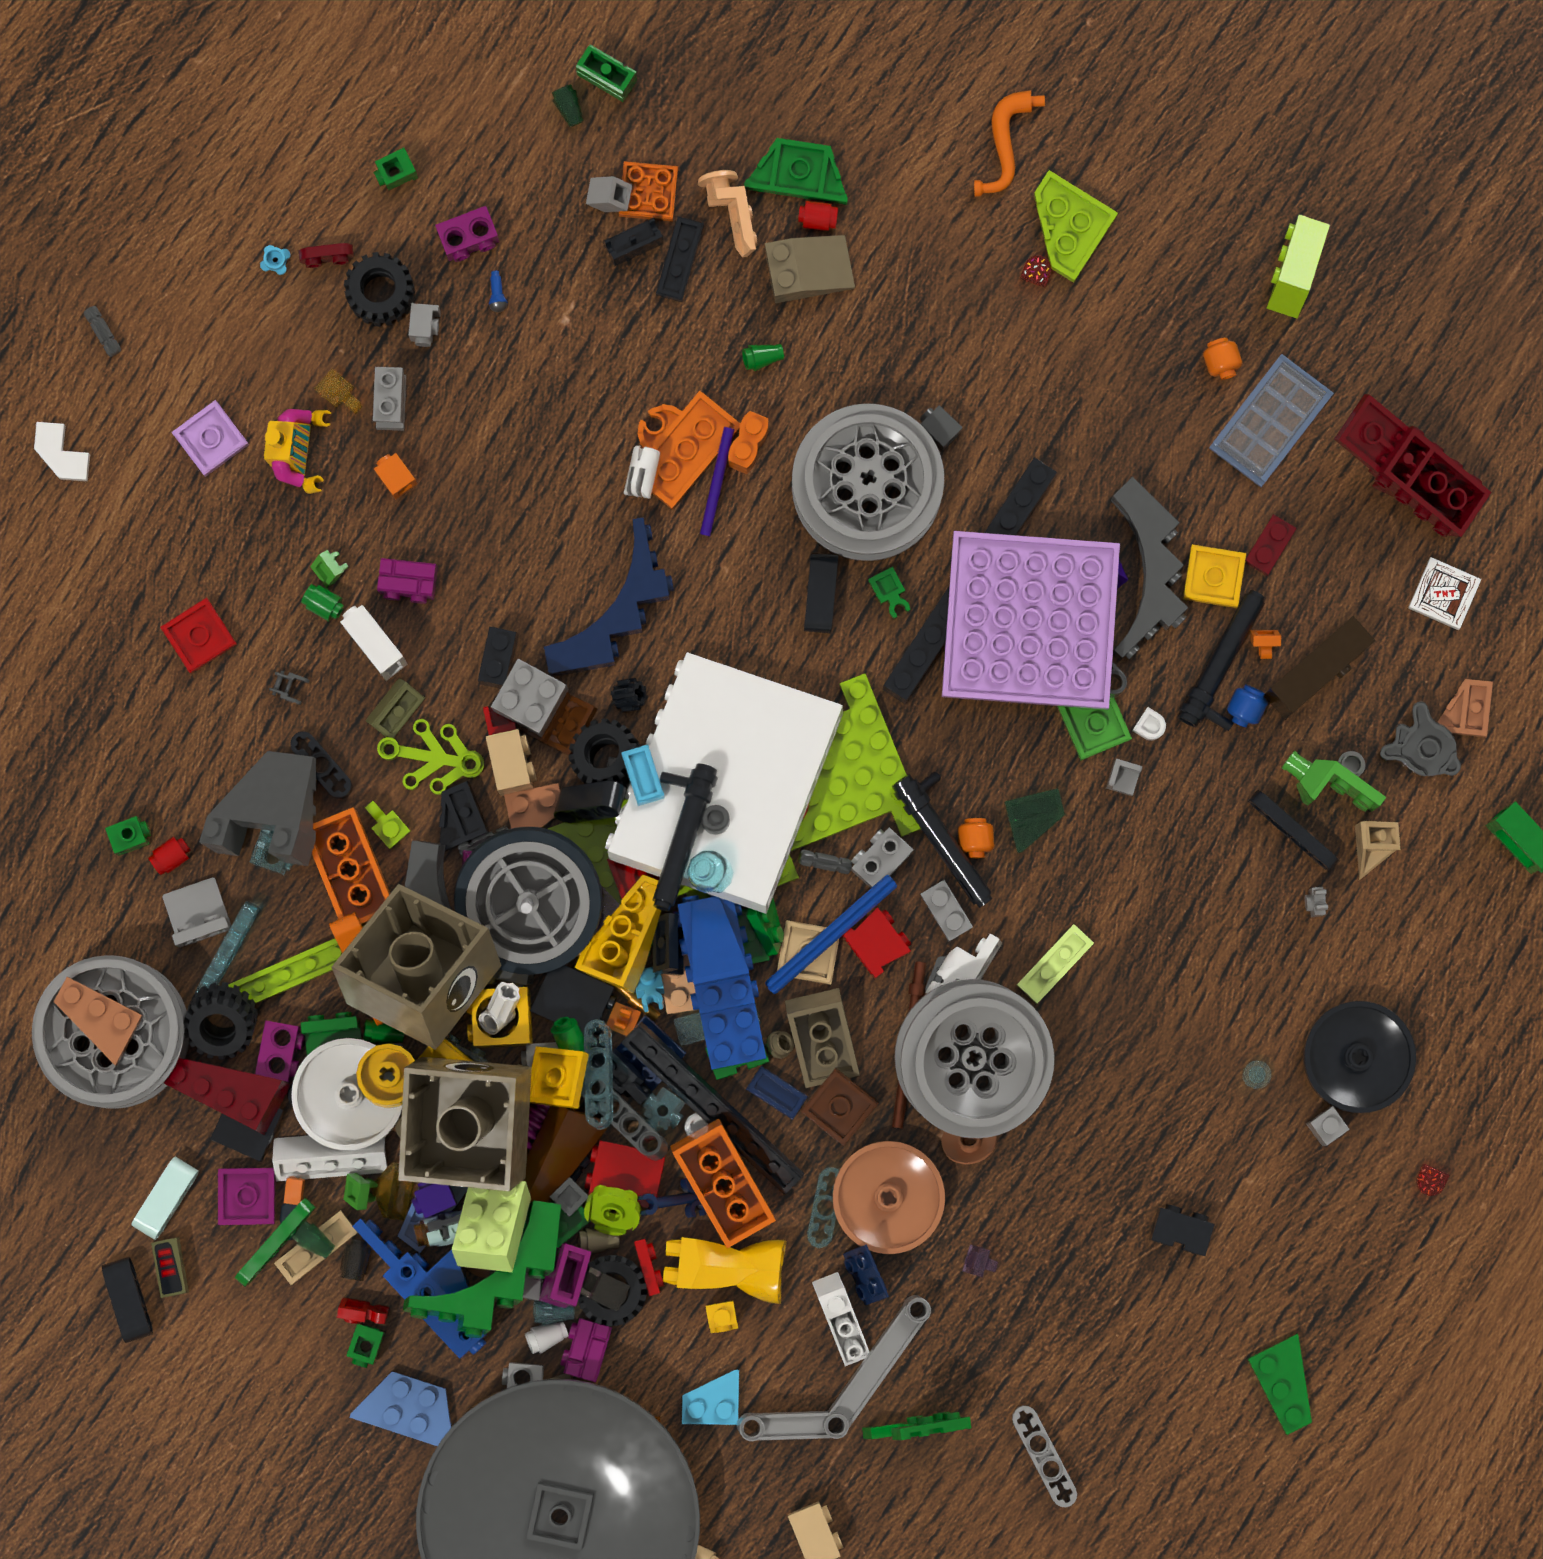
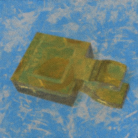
[314,368,363,414]

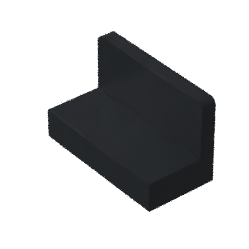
[653,913,684,976]

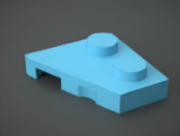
[682,1370,739,1425]

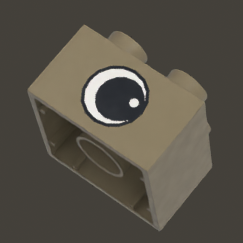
[332,884,502,1050]
[398,1057,532,1191]

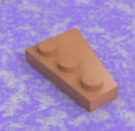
[54,977,143,1066]

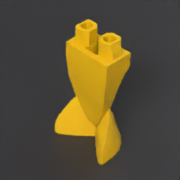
[663,1237,787,1304]

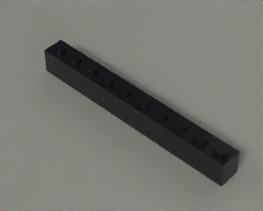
[882,457,1057,704]

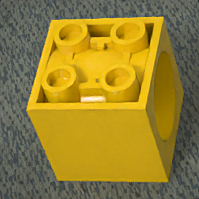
[467,987,533,1049]

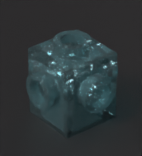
[642,1087,686,1132]

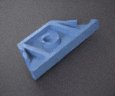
[349,1371,451,1446]

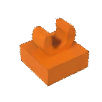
[1250,630,1281,659]
[605,1002,642,1036]

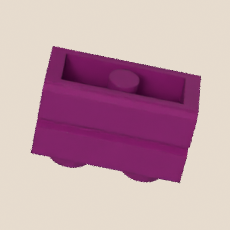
[377,558,438,604]
[560,1318,613,1382]

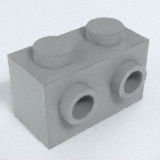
[851,827,914,888]

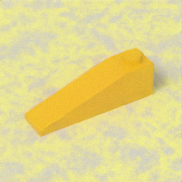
[575,875,661,994]

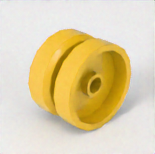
[356,1044,415,1108]

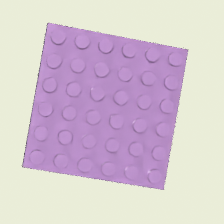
[942,531,1120,710]

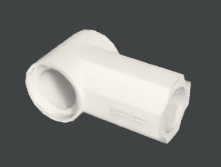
[478,982,520,1035]

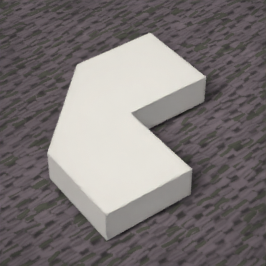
[34,422,90,482]

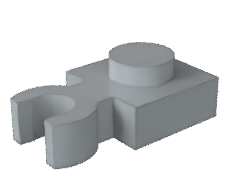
[1305,887,1328,917]

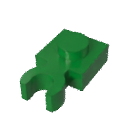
[868,567,910,619]

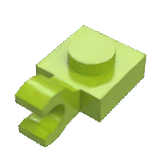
[365,801,411,849]

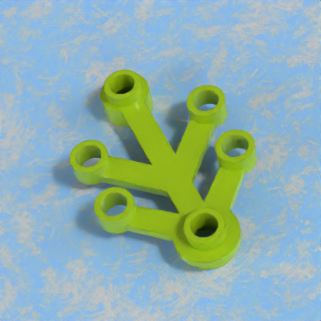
[377,719,484,795]

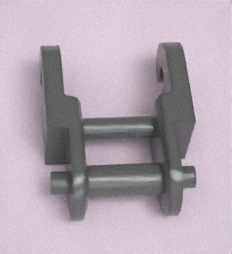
[269,670,310,705]

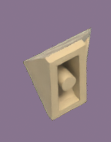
[1355,821,1401,880]

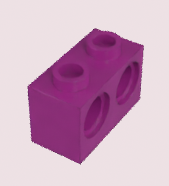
[435,206,499,262]
[255,1020,305,1082]

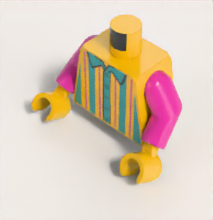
[264,409,331,494]

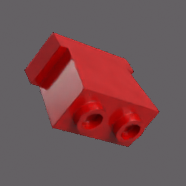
[842,907,912,979]

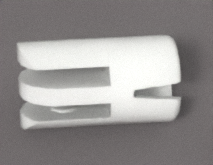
[624,446,660,499]

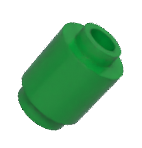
[301,584,344,622]
[551,1017,586,1052]

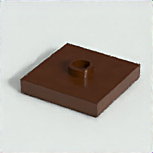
[800,1067,879,1146]

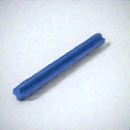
[765,875,897,994]

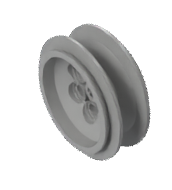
[792,404,944,561]
[894,979,1054,1138]

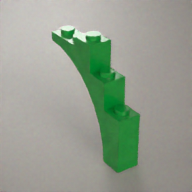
[403,1200,561,1338]

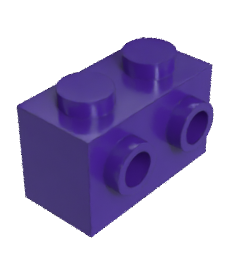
[411,1183,458,1218]

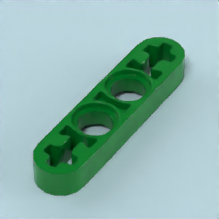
[235,1198,316,1287]

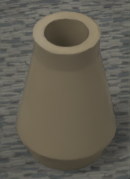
[578,1228,619,1255]

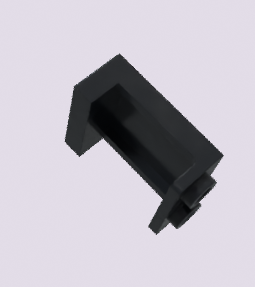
[530,965,617,1039]

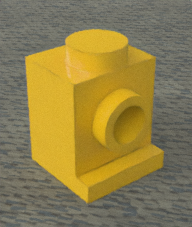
[706,1301,738,1333]

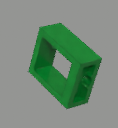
[1485,801,1543,874]

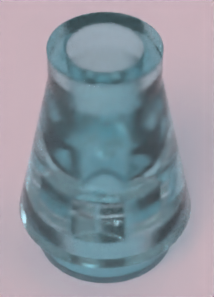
[533,1300,574,1326]

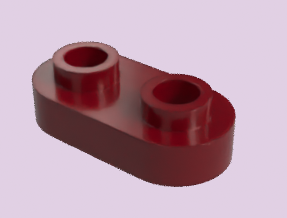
[298,243,354,268]

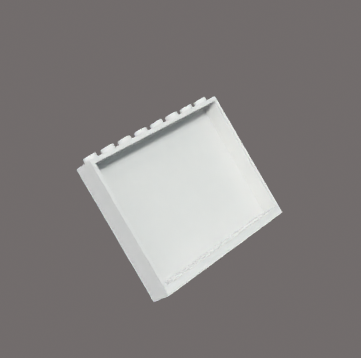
[605,652,843,914]

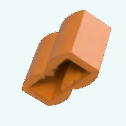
[728,411,768,474]

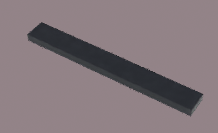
[621,1021,805,1195]

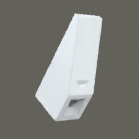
[812,1272,869,1366]

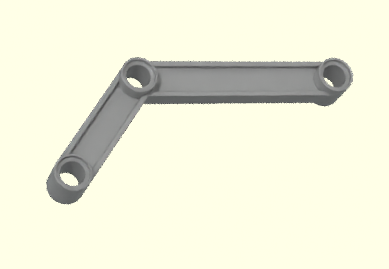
[737,1295,931,1441]

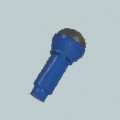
[489,271,508,313]

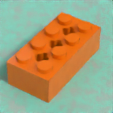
[312,807,391,926]
[670,1119,776,1248]

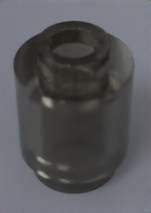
[340,1239,372,1281]

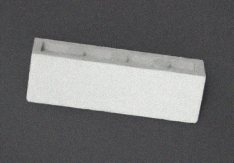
[272,1135,388,1181]

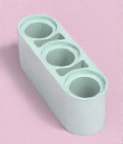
[131,1156,199,1240]

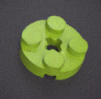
[584,1185,641,1236]

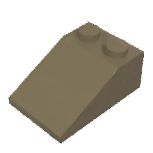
[765,235,855,303]
[785,988,860,1088]

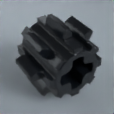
[611,678,648,712]

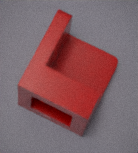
[483,706,517,735]

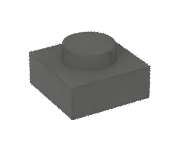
[550,1177,588,1218]

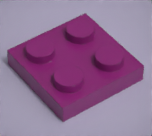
[218,1168,275,1225]

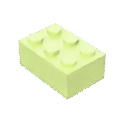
[452,1181,531,1272]

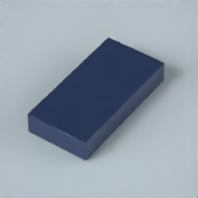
[746,1066,808,1120]

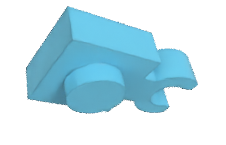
[635,967,664,1012]

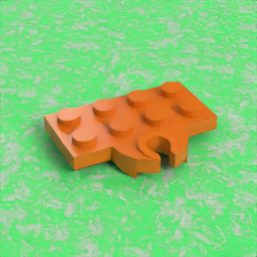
[638,391,741,510]

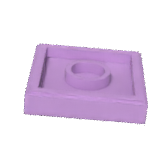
[172,400,249,477]

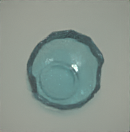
[687,851,733,893]

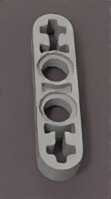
[1012,1405,1077,1507]

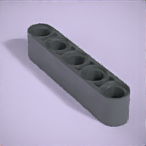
[581,1064,668,1161]

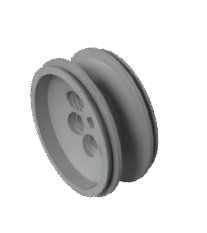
[32,955,190,1109]

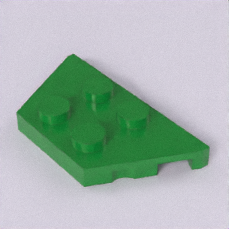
[744,138,848,205]

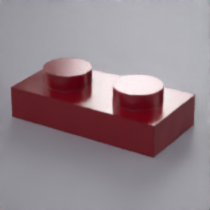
[1245,514,1297,576]

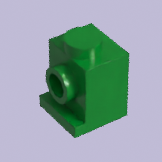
[373,148,418,191]
[346,1323,386,1368]

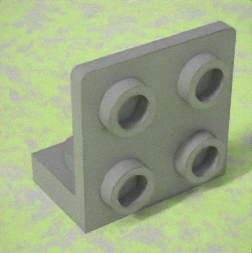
[162,877,232,948]

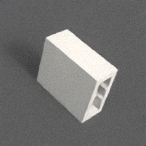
[340,605,408,681]

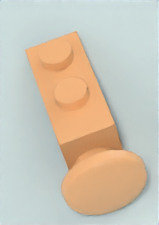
[698,170,757,257]

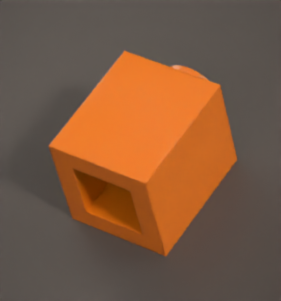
[374,453,417,500]

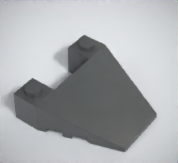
[199,751,316,866]

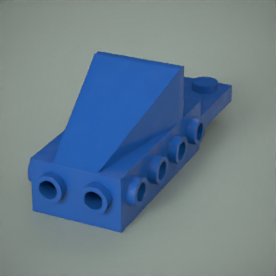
[673,895,766,1070]
[352,1219,487,1359]

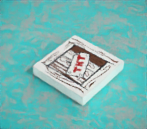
[1408,557,1481,630]

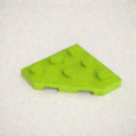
[1034,170,1118,283]

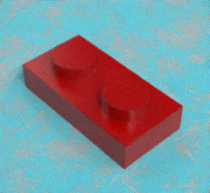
[634,1239,664,1296]

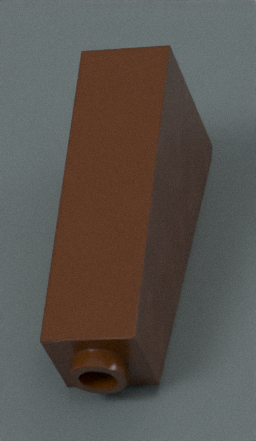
[523,1106,610,1203]

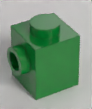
[105,816,151,856]

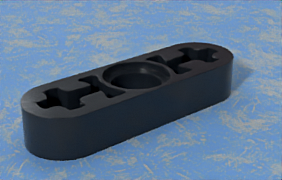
[290,731,353,799]

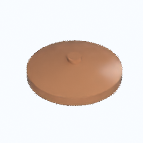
[833,1141,945,1254]

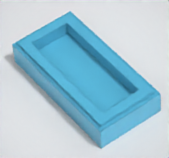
[621,744,665,806]

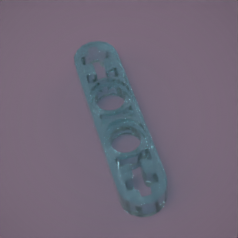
[195,901,260,993]
[584,1019,613,1129]

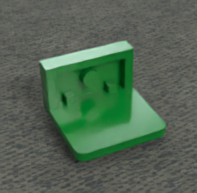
[301,1012,362,1056]

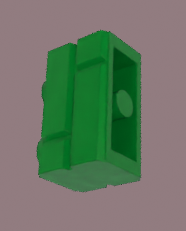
[576,44,637,102]

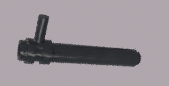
[1177,590,1265,731]
[652,763,718,911]
[892,772,992,908]

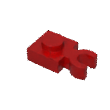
[337,1297,389,1324]

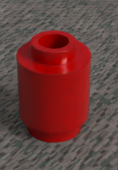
[798,201,838,231]
[148,836,191,875]

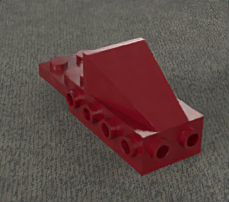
[1334,394,1492,537]

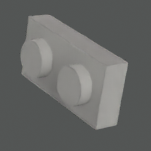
[920,880,973,942]

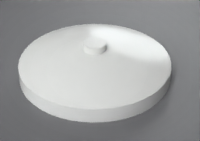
[292,1038,402,1151]

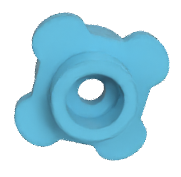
[260,245,291,275]

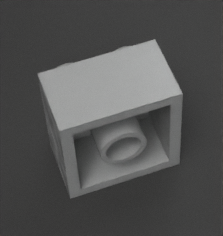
[491,659,569,737]

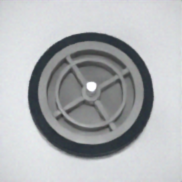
[454,827,603,975]

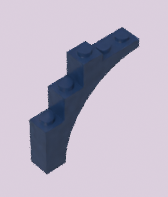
[544,517,674,677]

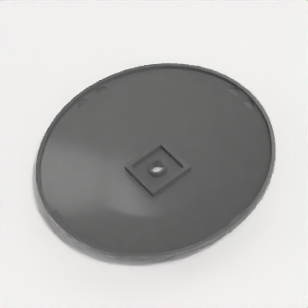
[416,1379,700,1559]

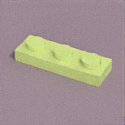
[1017,924,1094,1004]

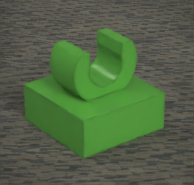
[310,550,348,588]
[343,1173,378,1210]

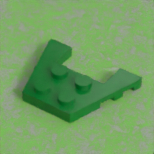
[862,1412,971,1440]

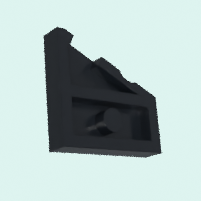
[439,781,489,852]

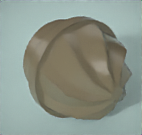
[765,1031,794,1059]

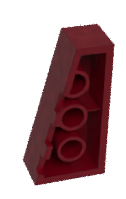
[164,1058,291,1135]

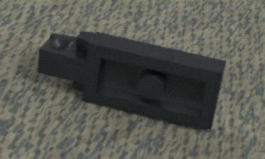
[586,1035,653,1105]

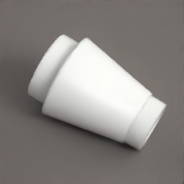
[525,1321,569,1354]

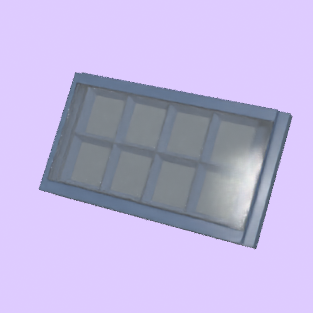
[1209,354,1334,487]

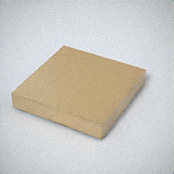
[777,920,839,985]

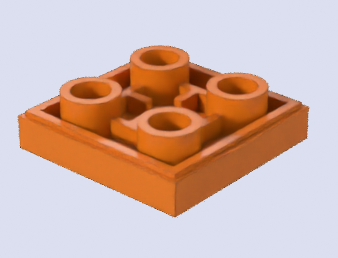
[619,161,678,222]

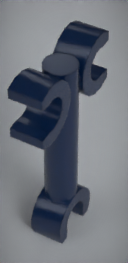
[638,1178,708,1218]

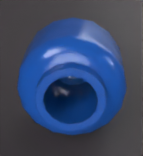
[1227,684,1268,728]

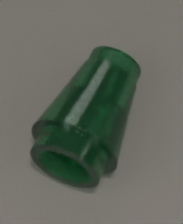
[552,84,584,127]
[292,1220,335,1259]

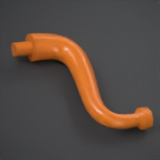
[974,90,1045,197]

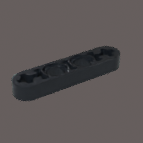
[1248,790,1339,872]

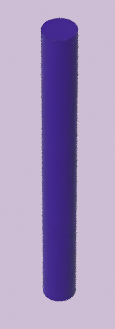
[700,427,735,536]

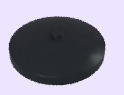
[1303,1001,1416,1113]

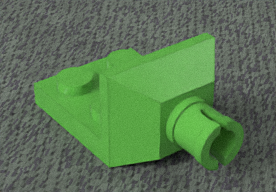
[1281,750,1386,812]

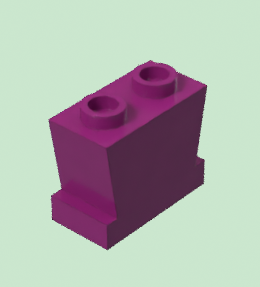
[539,1244,591,1308]

